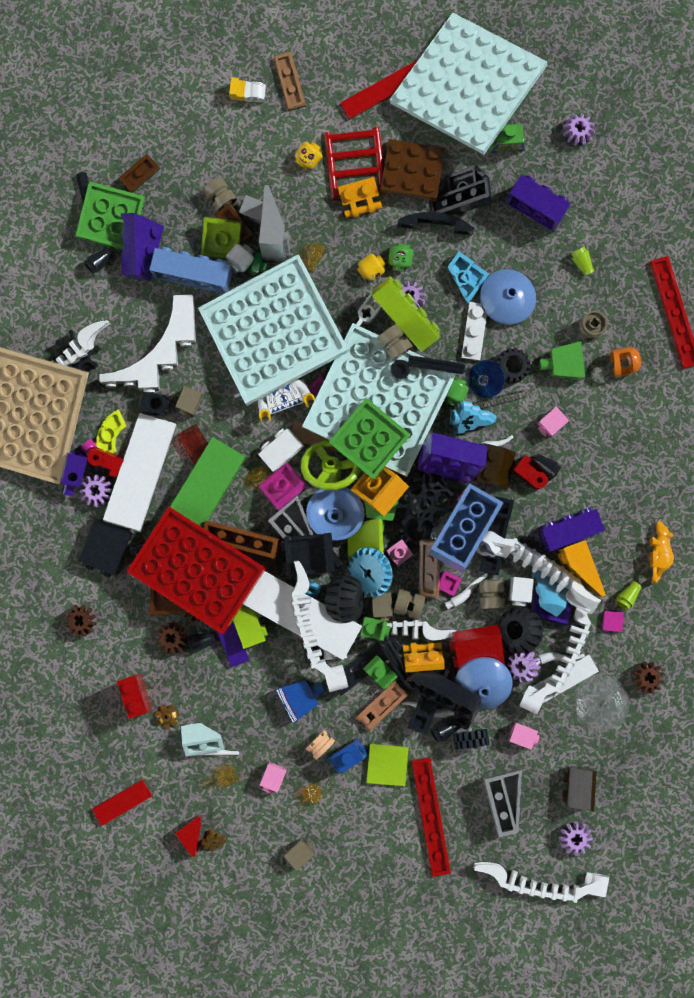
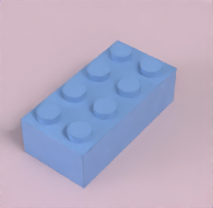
[150,247,233,294]
[429,483,503,574]

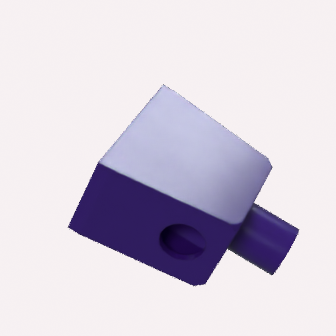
[61,450,87,496]

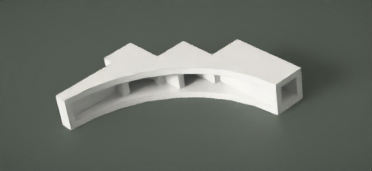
[100,295,196,393]

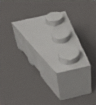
[268,496,313,540]
[482,768,522,838]

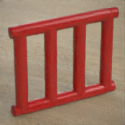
[324,126,386,200]

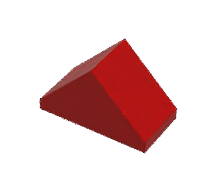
[175,815,203,857]

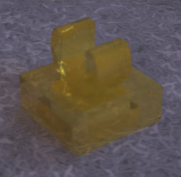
[215,762,240,788]

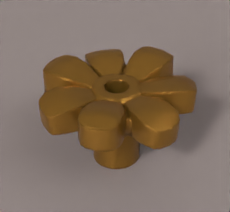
[155,704,180,729]
[201,829,226,851]

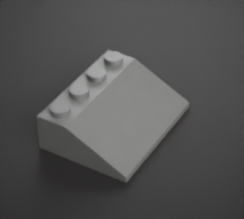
[259,185,290,263]

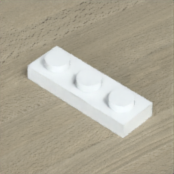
[461,302,487,361]

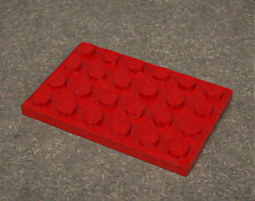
[126,507,266,635]

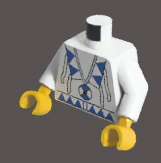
[258,379,315,423]

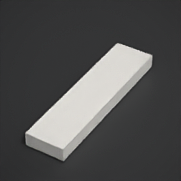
[522,654,599,703]

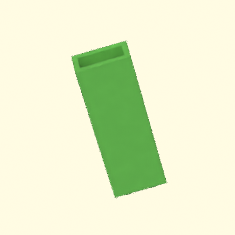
[170,437,247,528]

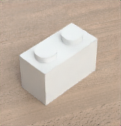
[258,429,305,472]
[508,577,534,606]

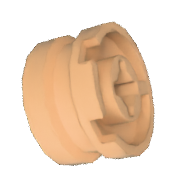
[305,730,335,760]

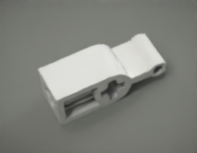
[356,288,382,327]

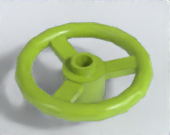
[301,439,361,490]

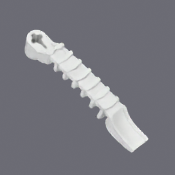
[51,320,110,367]
[476,531,601,614]
[291,560,348,692]
[520,591,593,714]
[323,620,456,660]
[473,862,609,903]

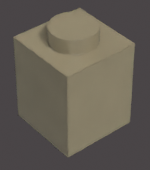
[175,386,203,417]
[372,593,393,621]
[284,838,314,871]

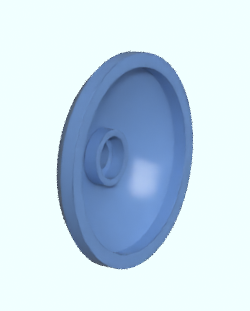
[480,269,536,325]
[306,487,364,541]
[454,657,512,710]

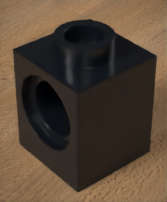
[140,392,170,416]

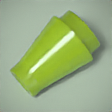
[571,246,594,276]
[615,581,642,610]

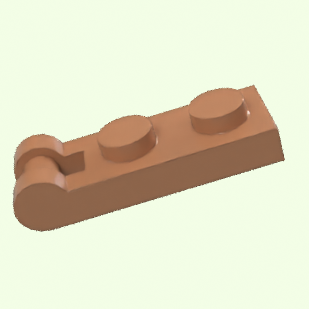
[355,681,408,732]

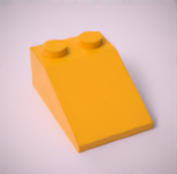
[557,540,606,597]

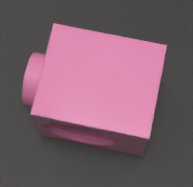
[537,406,569,438]
[386,540,413,567]
[508,722,539,750]
[260,762,287,794]

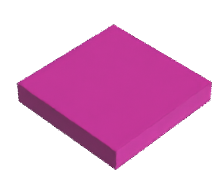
[258,462,308,511]

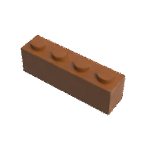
[204,520,284,559]

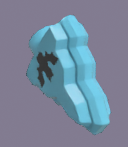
[450,401,497,434]

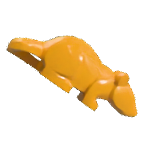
[649,520,674,584]

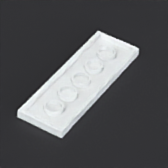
[103,413,176,532]
[244,572,362,660]

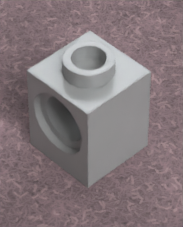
[237,195,263,225]

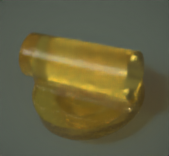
[249,466,271,488]
[303,784,322,805]

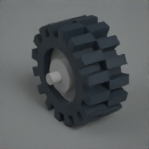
[453,727,490,751]

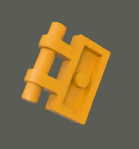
[337,176,382,218]
[403,641,445,672]

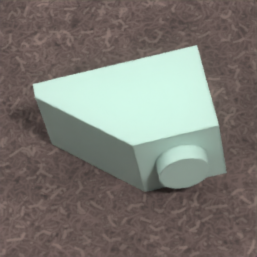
[181,723,224,756]

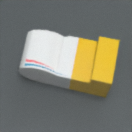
[229,77,266,102]

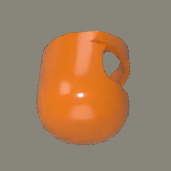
[610,347,641,378]

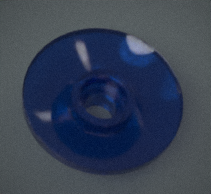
[468,360,505,398]

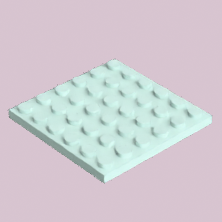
[390,13,547,155]
[198,254,349,406]
[302,323,456,477]

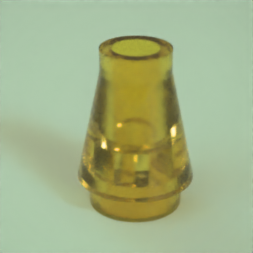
[305,241,326,271]

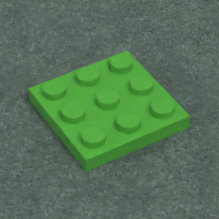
[76,181,145,250]
[329,398,411,480]

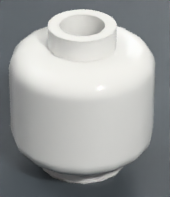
[226,244,254,273]

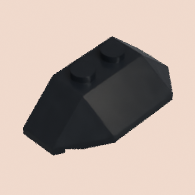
[430,165,492,215]

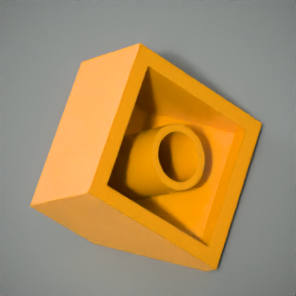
[351,467,409,517]

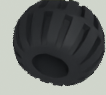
[325,575,364,623]
[497,607,544,655]

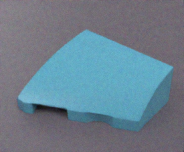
[448,251,489,303]
[532,571,568,617]

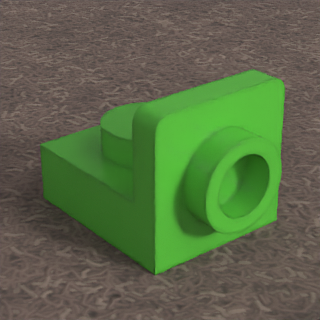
[360,617,390,641]
[363,655,398,690]

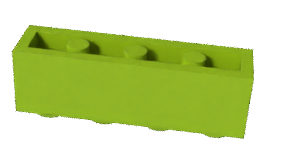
[372,276,440,352]
[233,604,268,649]

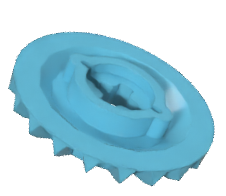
[347,547,393,598]

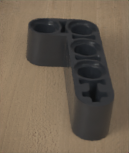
[405,670,481,729]

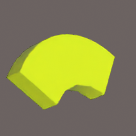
[96,409,127,454]

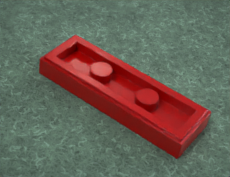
[92,779,153,826]

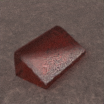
[176,424,208,467]

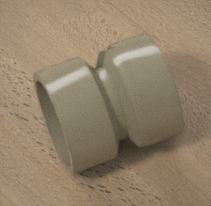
[202,177,237,212]
[579,311,608,339]
[377,324,413,361]
[479,580,505,609]
[393,589,426,620]

